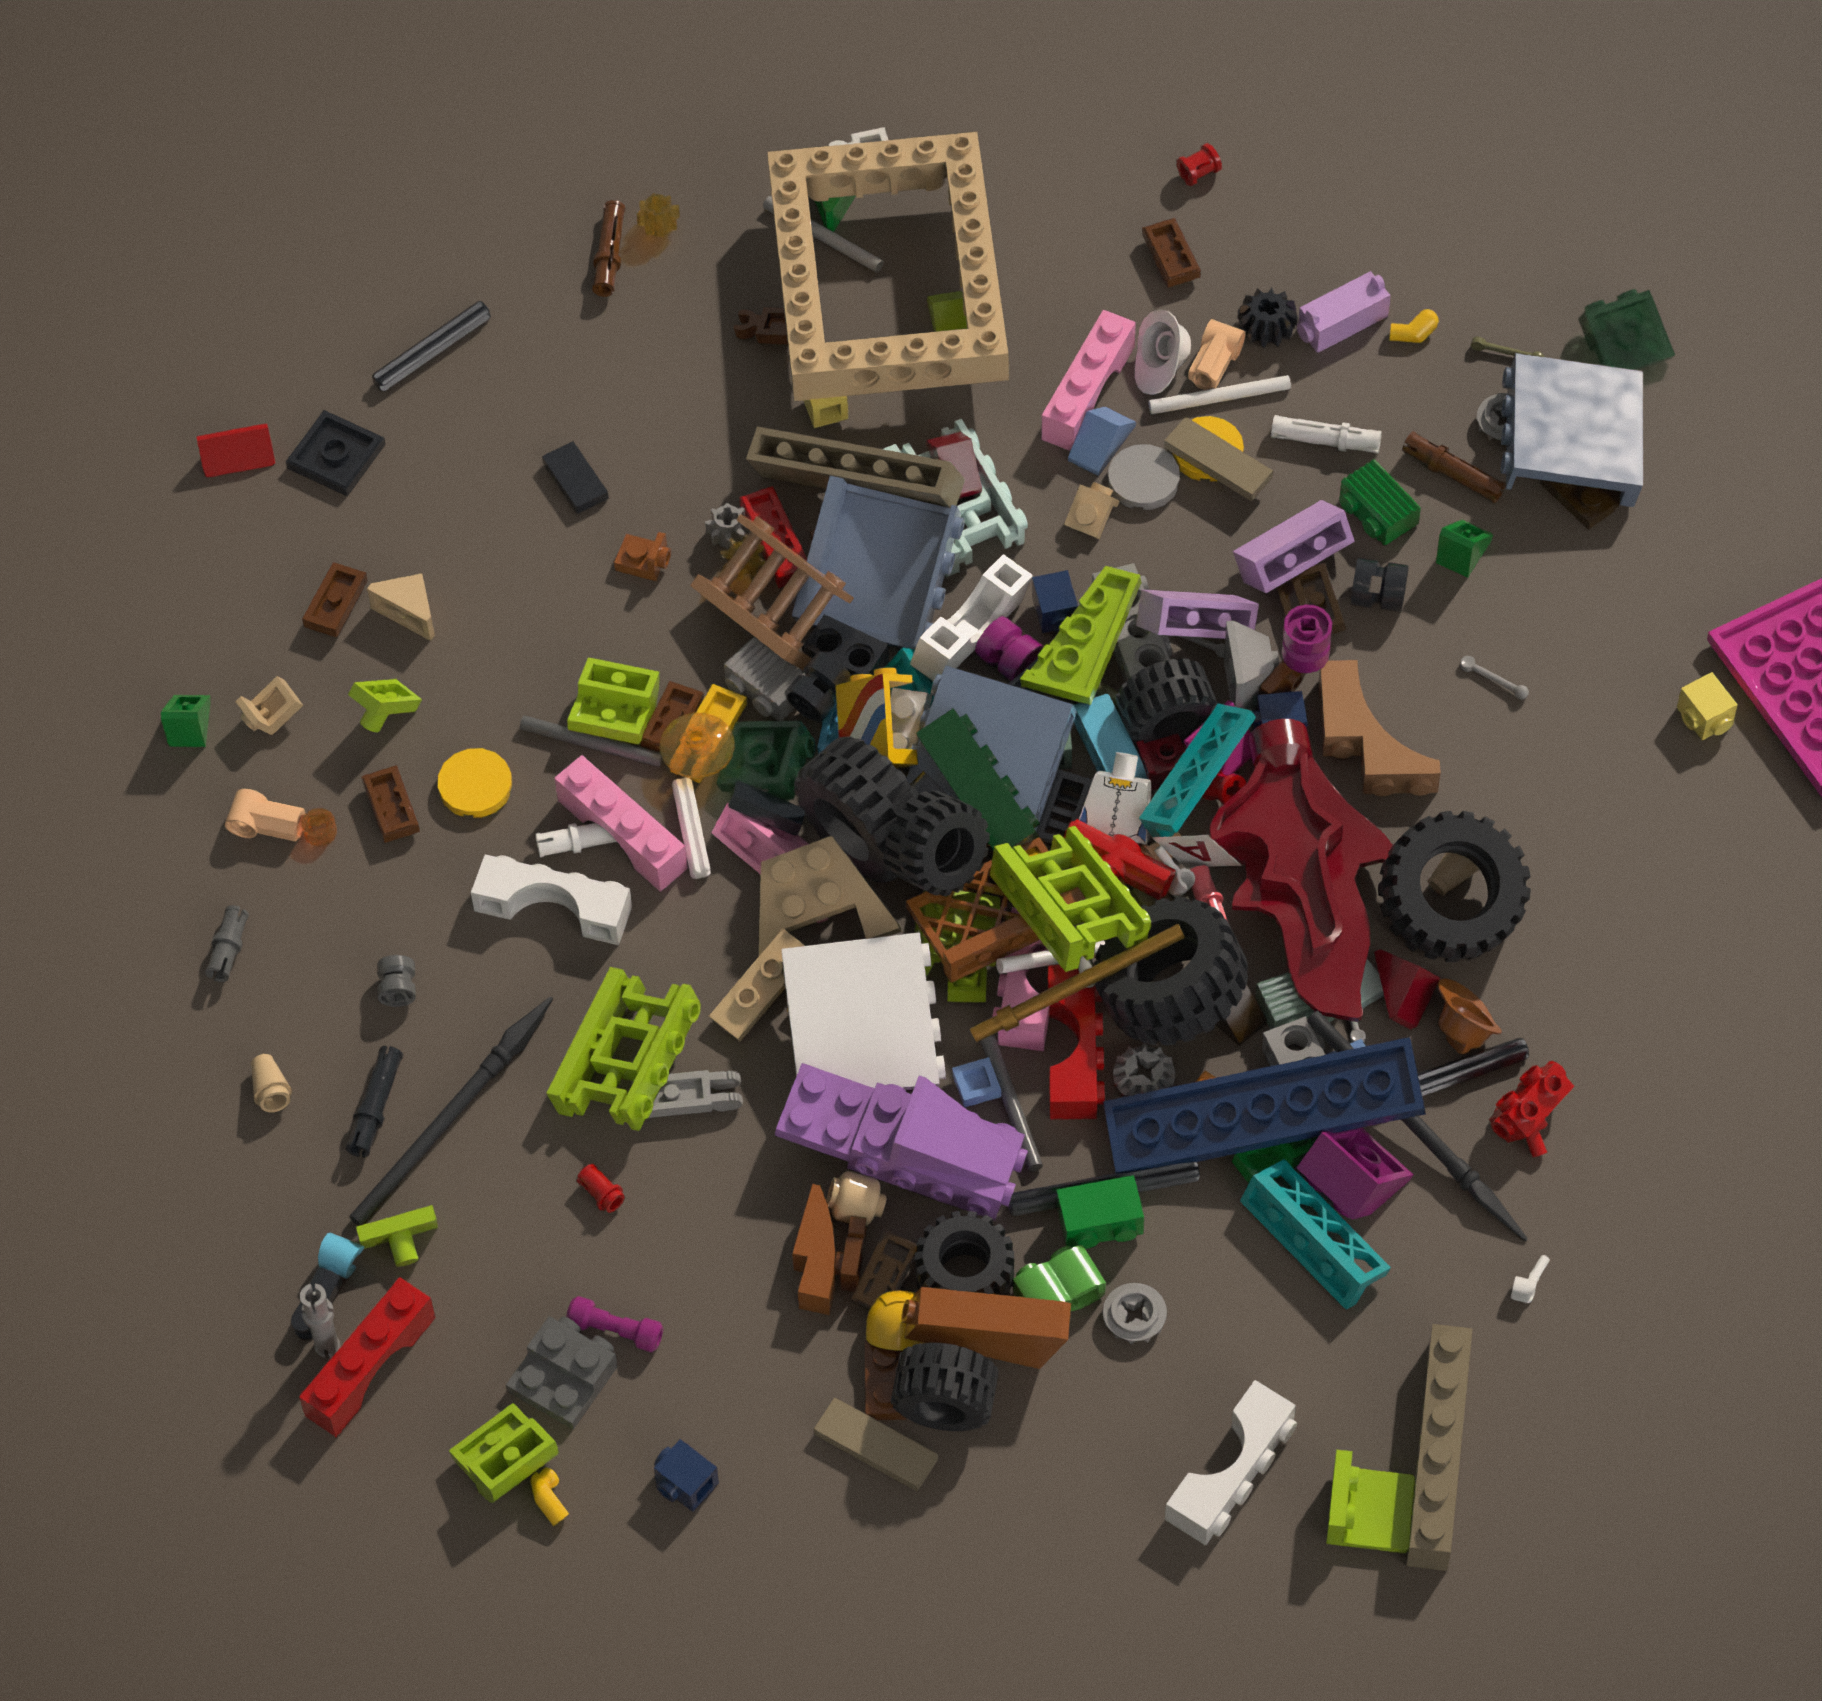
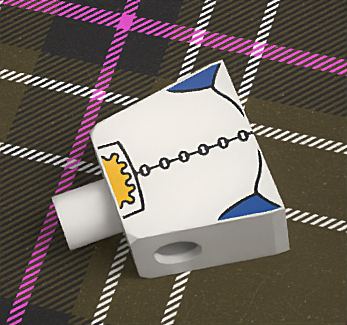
[1079,752,1151,844]

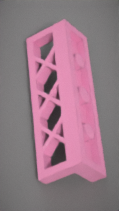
[711,803,828,923]

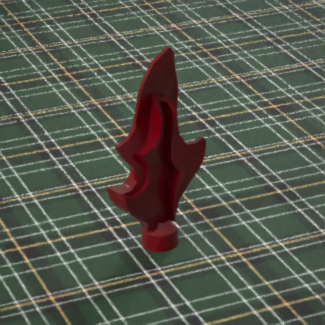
[1209,719,1393,1022]

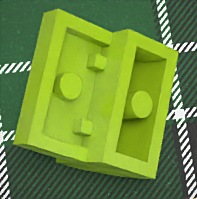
[567,657,660,744]
[449,1403,559,1503]

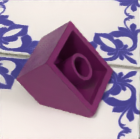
[1297,1128,1414,1220]

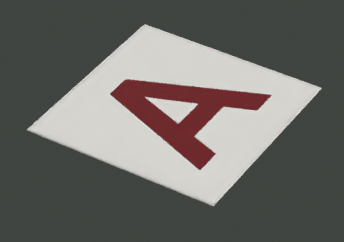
[1152,835,1241,868]

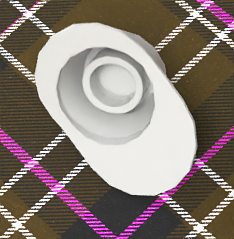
[1135,309,1191,395]

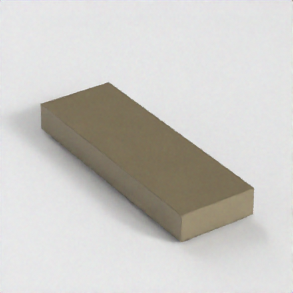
[1164,417,1273,502]
[814,1397,938,1492]

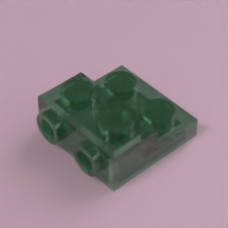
[1578,289,1675,371]
[716,721,816,800]

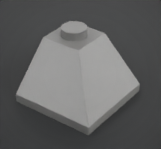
[1224,621,1280,710]

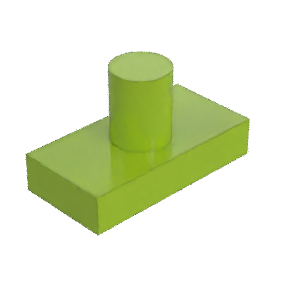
[348,679,422,733]
[356,1205,438,1267]

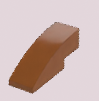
[792,1184,836,1315]

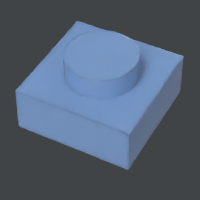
[952,1057,1001,1108]

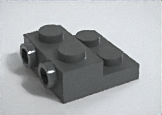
[506,1316,618,1430]

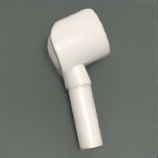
[1154,845,1195,897]
[1511,1255,1550,1303]

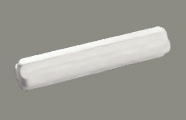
[672,777,711,879]

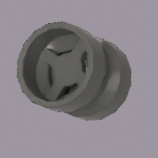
[377,955,416,1007]

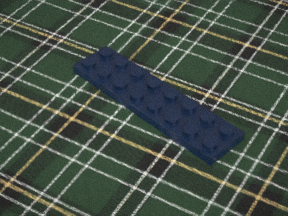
[1103,1037,1426,1173]

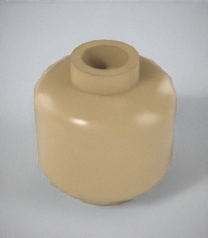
[826,1171,886,1226]

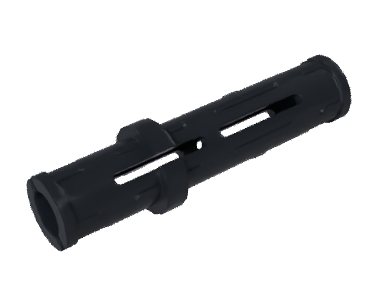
[345,1046,403,1158]

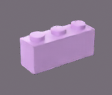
[1233,500,1355,593]
[1136,589,1259,639]

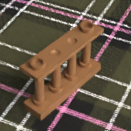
[690,514,854,670]

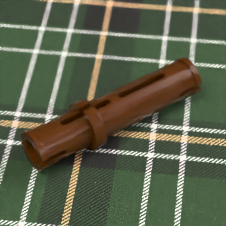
[592,200,626,297]
[1402,431,1506,504]

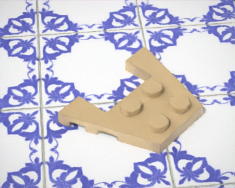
[759,836,902,956]

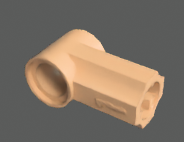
[1188,319,1246,390]
[225,789,306,842]

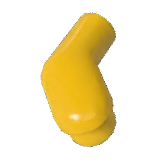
[1389,309,1439,343]
[530,1467,569,1526]

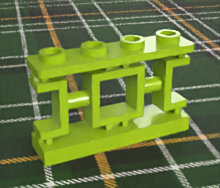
[990,826,1151,972]
[546,967,701,1131]

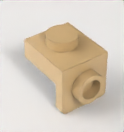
[1064,482,1120,539]
[235,676,303,735]

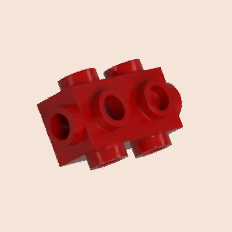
[1488,1061,1574,1158]

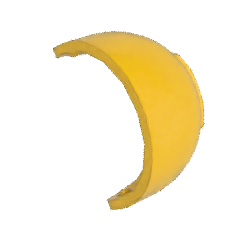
[866,1291,922,1350]

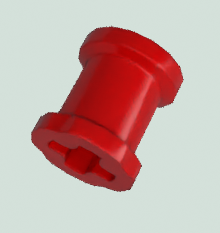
[1176,143,1222,186]
[1201,769,1246,805]

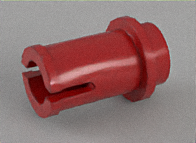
[576,1164,625,1213]

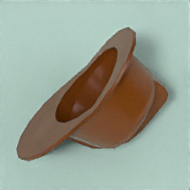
[1437,978,1502,1054]

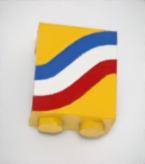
[836,668,918,769]

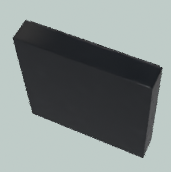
[286,410,386,497]

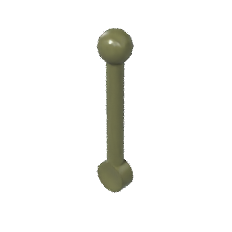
[1471,336,1544,357]

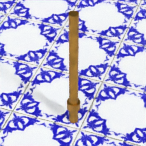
[970,924,1185,1042]

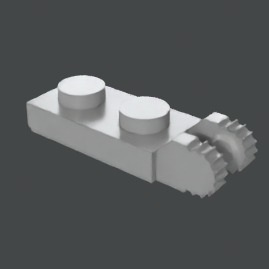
[632,1070,743,1118]

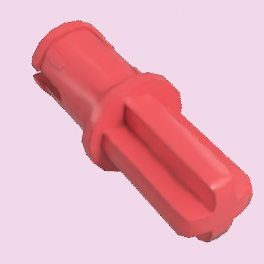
[1190,865,1229,923]

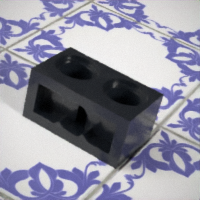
[802,614,889,676]

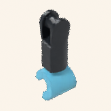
[291,1232,365,1340]

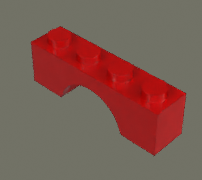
[1048,964,1105,1120]
[299,1277,436,1437]

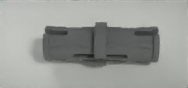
[205,905,249,982]

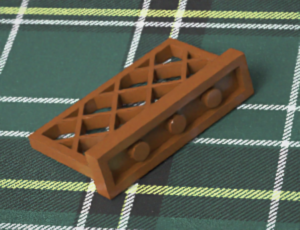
[906,837,1085,983]

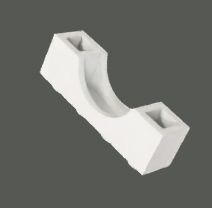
[910,555,1033,681]
[471,854,632,945]
[1165,1380,1297,1545]

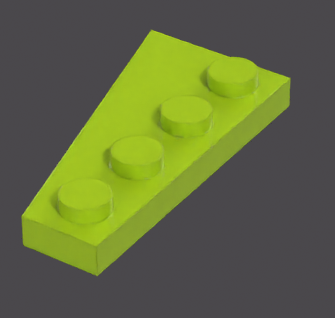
[1020,566,1141,705]

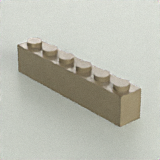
[746,427,965,508]
[1406,1324,1473,1571]

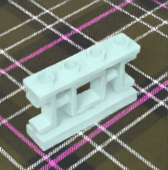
[884,419,1028,577]

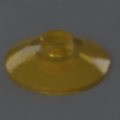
[660,713,735,779]

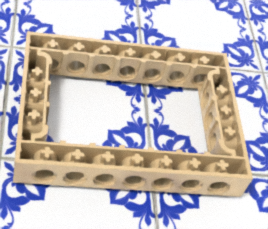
[768,132,1009,401]

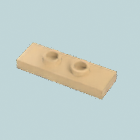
[709,928,805,1042]

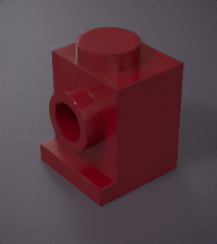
[1136,733,1187,791]

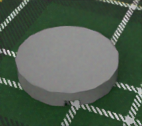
[1108,444,1180,510]

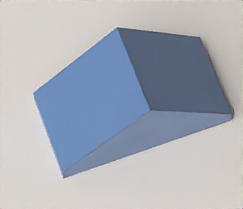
[1068,407,1136,476]

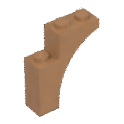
[1318,660,1441,796]

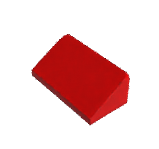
[196,423,275,478]

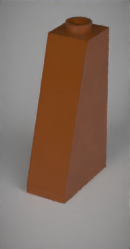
[901,1287,1071,1369]

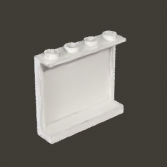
[782,932,946,1090]

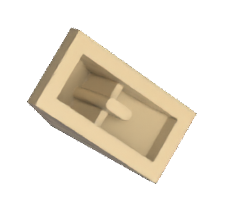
[367,574,435,641]

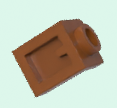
[614,532,671,581]

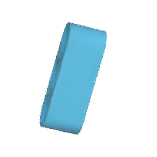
[1073,694,1147,779]

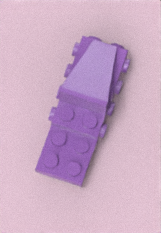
[775,1063,1028,1220]

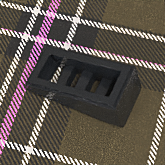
[1036,769,1093,845]

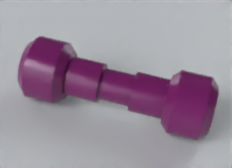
[566,1296,664,1352]

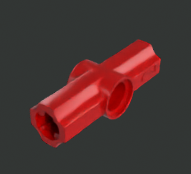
[1063,819,1176,900]

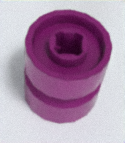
[1282,604,1332,673]
[975,616,1044,681]

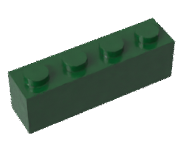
[916,708,1040,850]

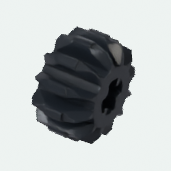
[1237,287,1298,348]

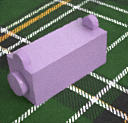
[1297,271,1391,353]

